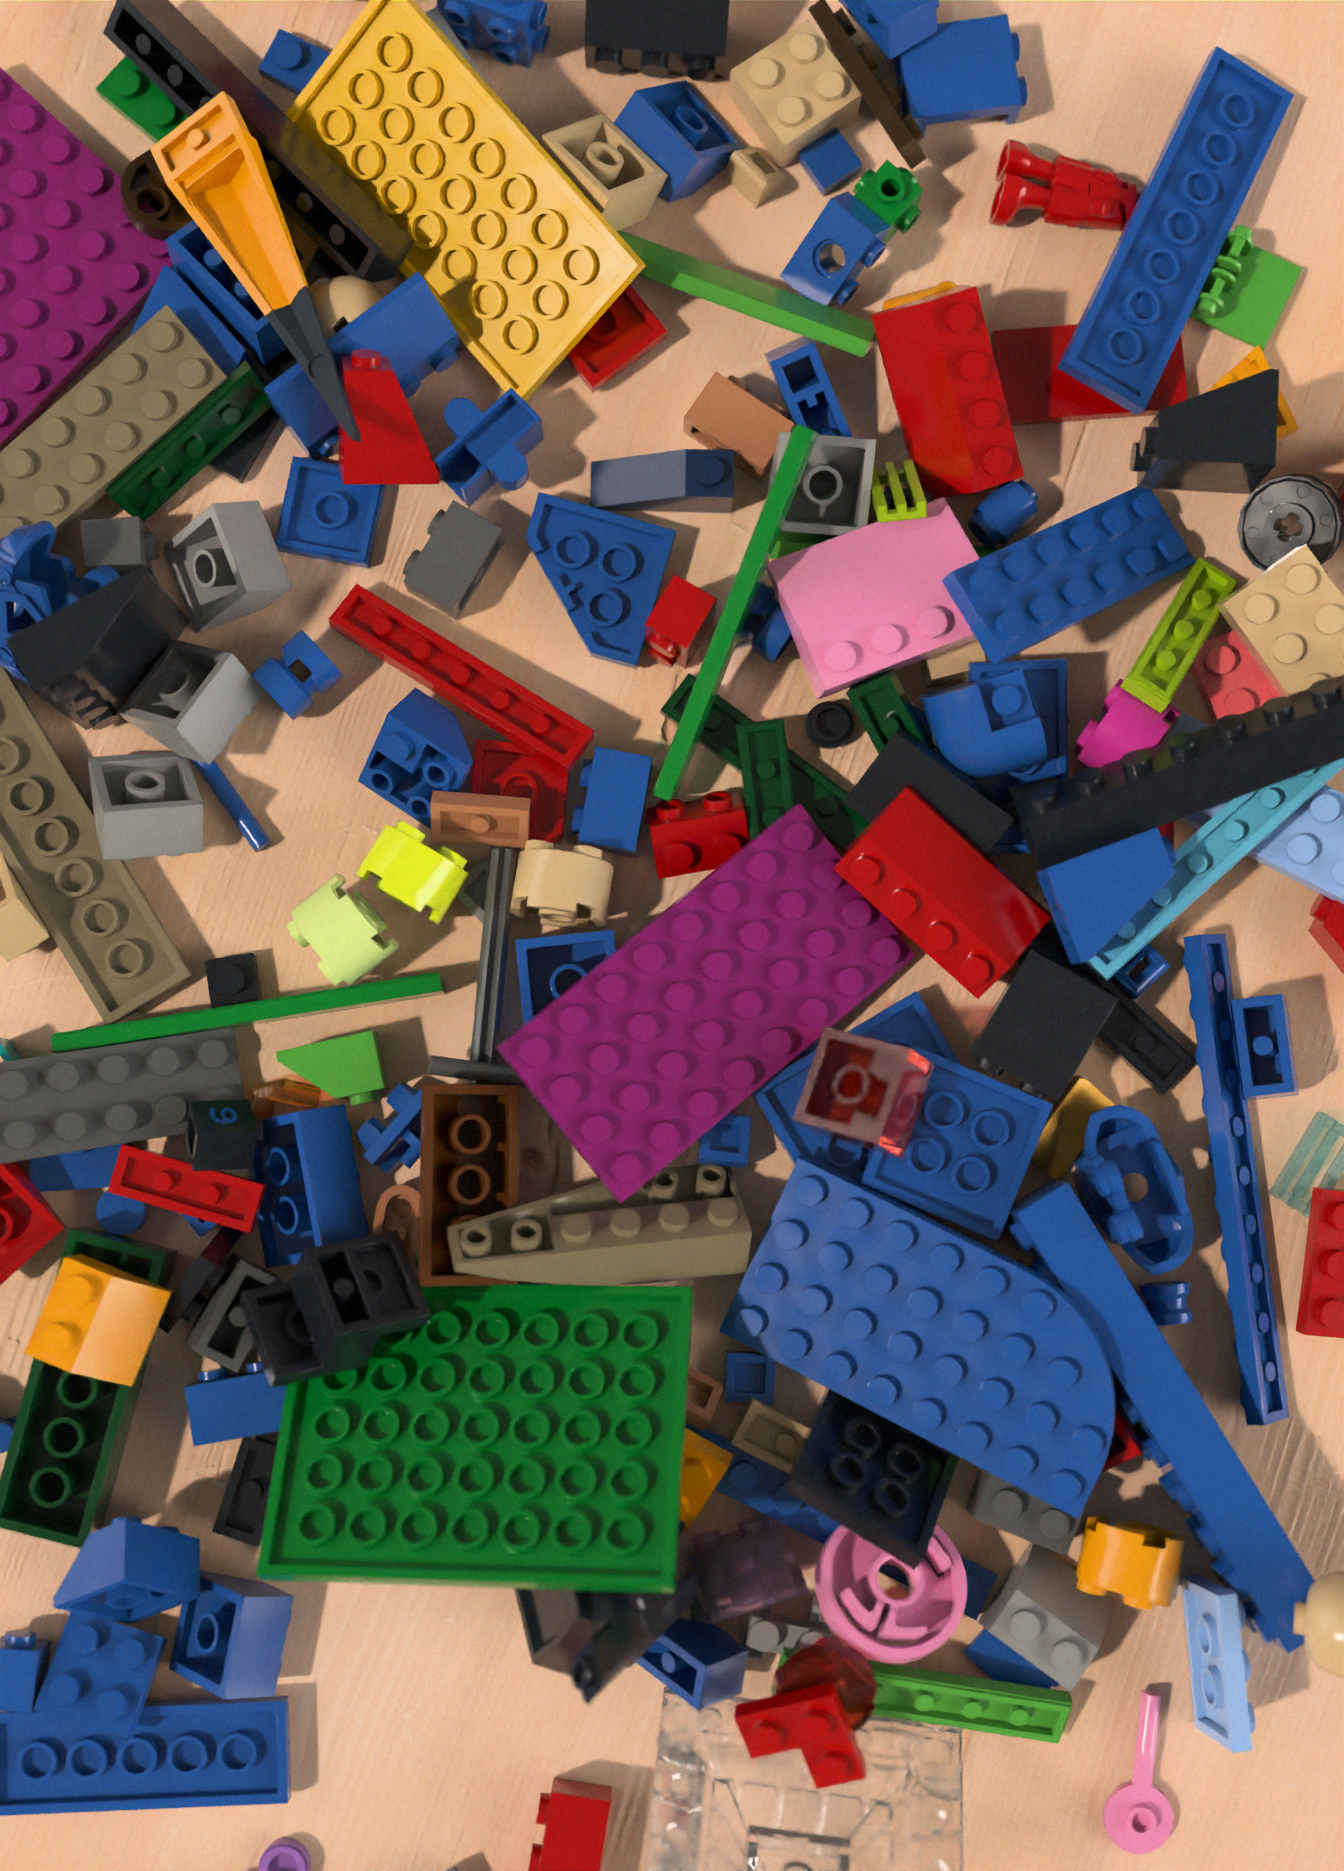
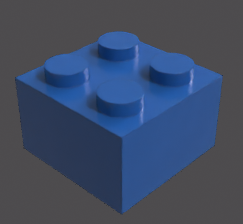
[515,930,615,1024]

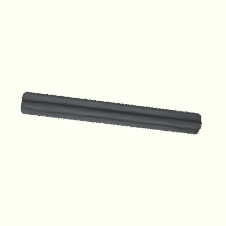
[468,847,517,1085]

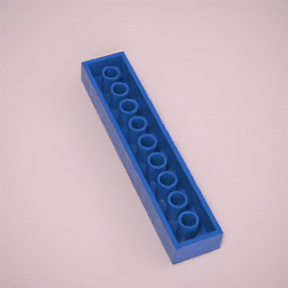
[1003,1180,1315,1653]

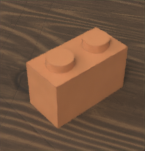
[683,371,795,484]

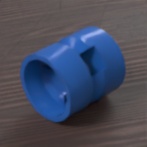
[738,580,793,664]
[251,630,343,721]

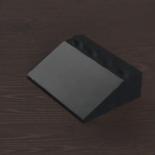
[5,565,190,730]

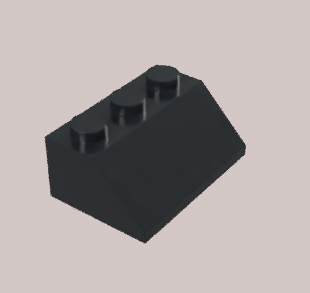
[585,0,730,81]

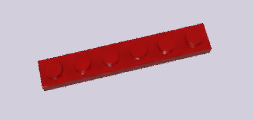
[328,583,594,775]

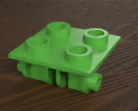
[1189,225,1302,351]

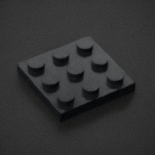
[783,1387,959,1570]

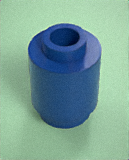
[967,480,1039,549]

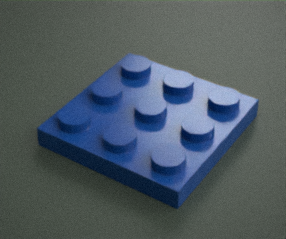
[859,1046,1053,1241]

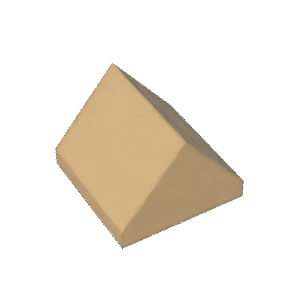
[724,147,786,209]

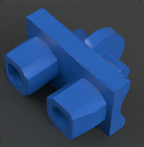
[356,1082,421,1175]

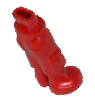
[989,139,1142,232]

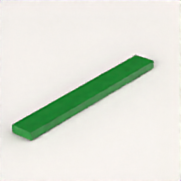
[653,424,819,801]
[51,972,446,1054]

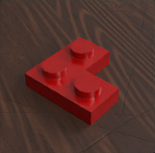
[734,1682,866,1789]

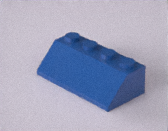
[263,272,462,460]

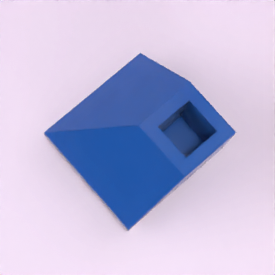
[358,687,473,830]

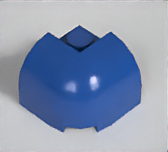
[919,668,1047,778]

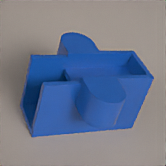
[434,388,544,507]

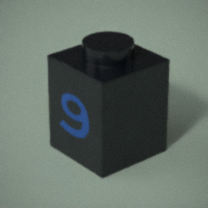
[185,1100,263,1171]

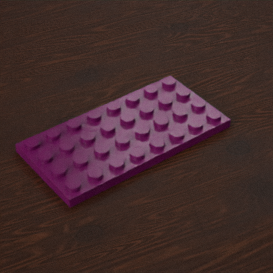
[496,804,915,1203]

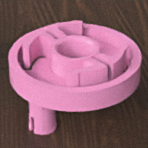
[814,1524,967,1664]

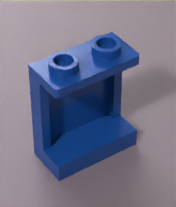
[892,14,1027,135]

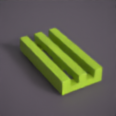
[871,459,927,523]

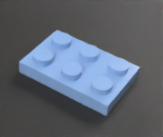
[1181,1575,1256,1753]

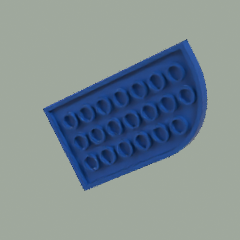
[719,1155,1116,1518]

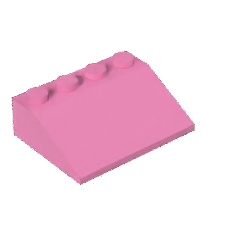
[766,497,980,700]

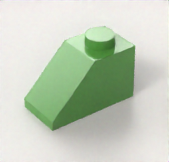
[276,1030,390,1106]

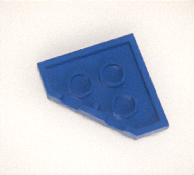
[526,492,676,669]

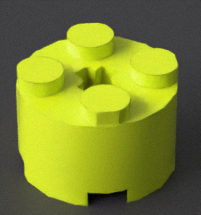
[355,820,469,925]

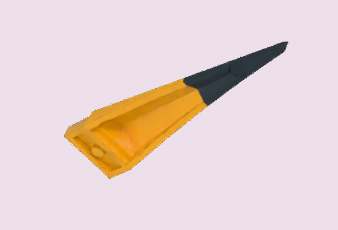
[150,91,361,443]

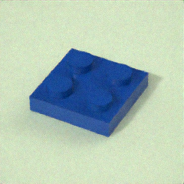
[33,1612,168,1740]

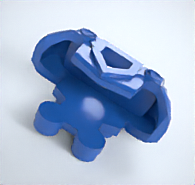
[0,521,120,686]
[1075,1105,1195,1276]

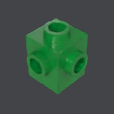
[853,160,923,244]

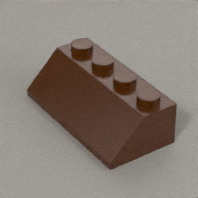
[418,1084,520,1286]

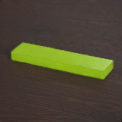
[1120,557,1239,713]

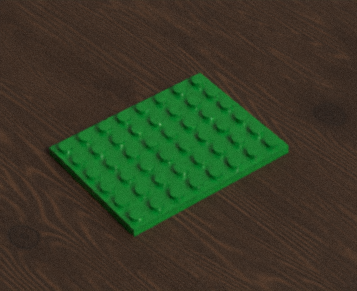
[256,1284,694,1594]

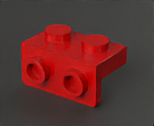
[646,791,749,879]

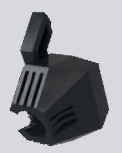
[514,1519,699,1705]

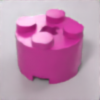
[1074,678,1181,767]

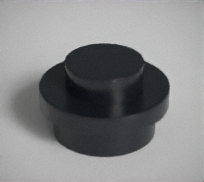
[805,701,853,749]

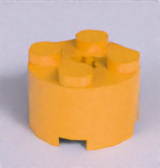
[1076,1514,1186,1610]

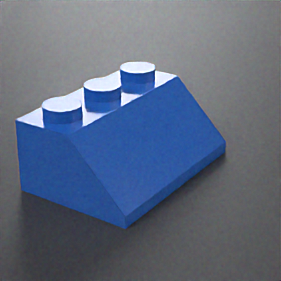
[249,1104,369,1268]

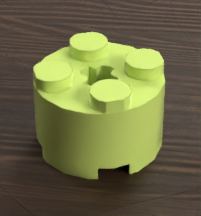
[286,873,399,986]

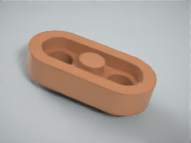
[372,1184,420,1271]

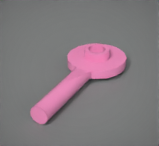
[1103,1690,1174,1854]

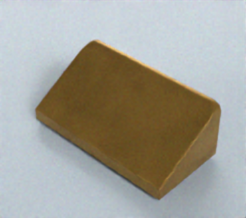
[1030,1075,1114,1181]

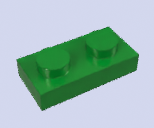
[95,55,189,144]

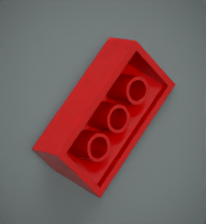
[870,285,1024,499]
[833,784,1052,999]

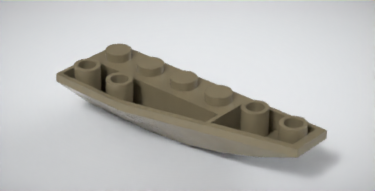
[447,1164,752,1285]

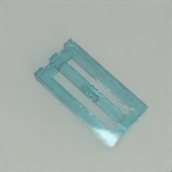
[1268,1112,1344,1219]

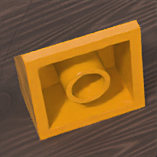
[24,1254,173,1387]

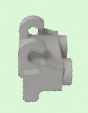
[743,1587,830,1661]

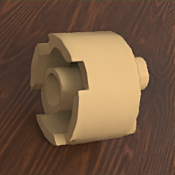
[510,840,614,930]

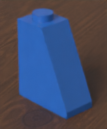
[129,265,256,376]
[1036,827,1176,965]

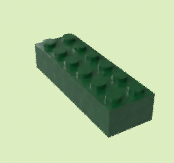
[0,1226,178,1549]

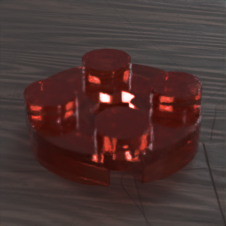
[773,1636,878,1733]

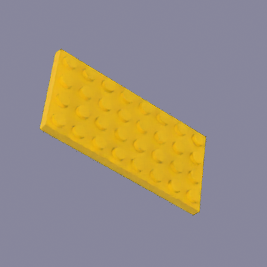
[285,0,646,402]

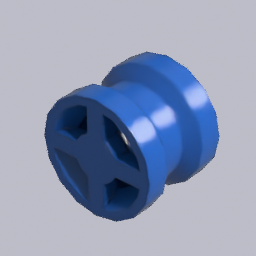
[1140,1281,1194,1326]

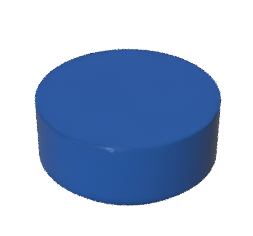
[96,1190,149,1235]

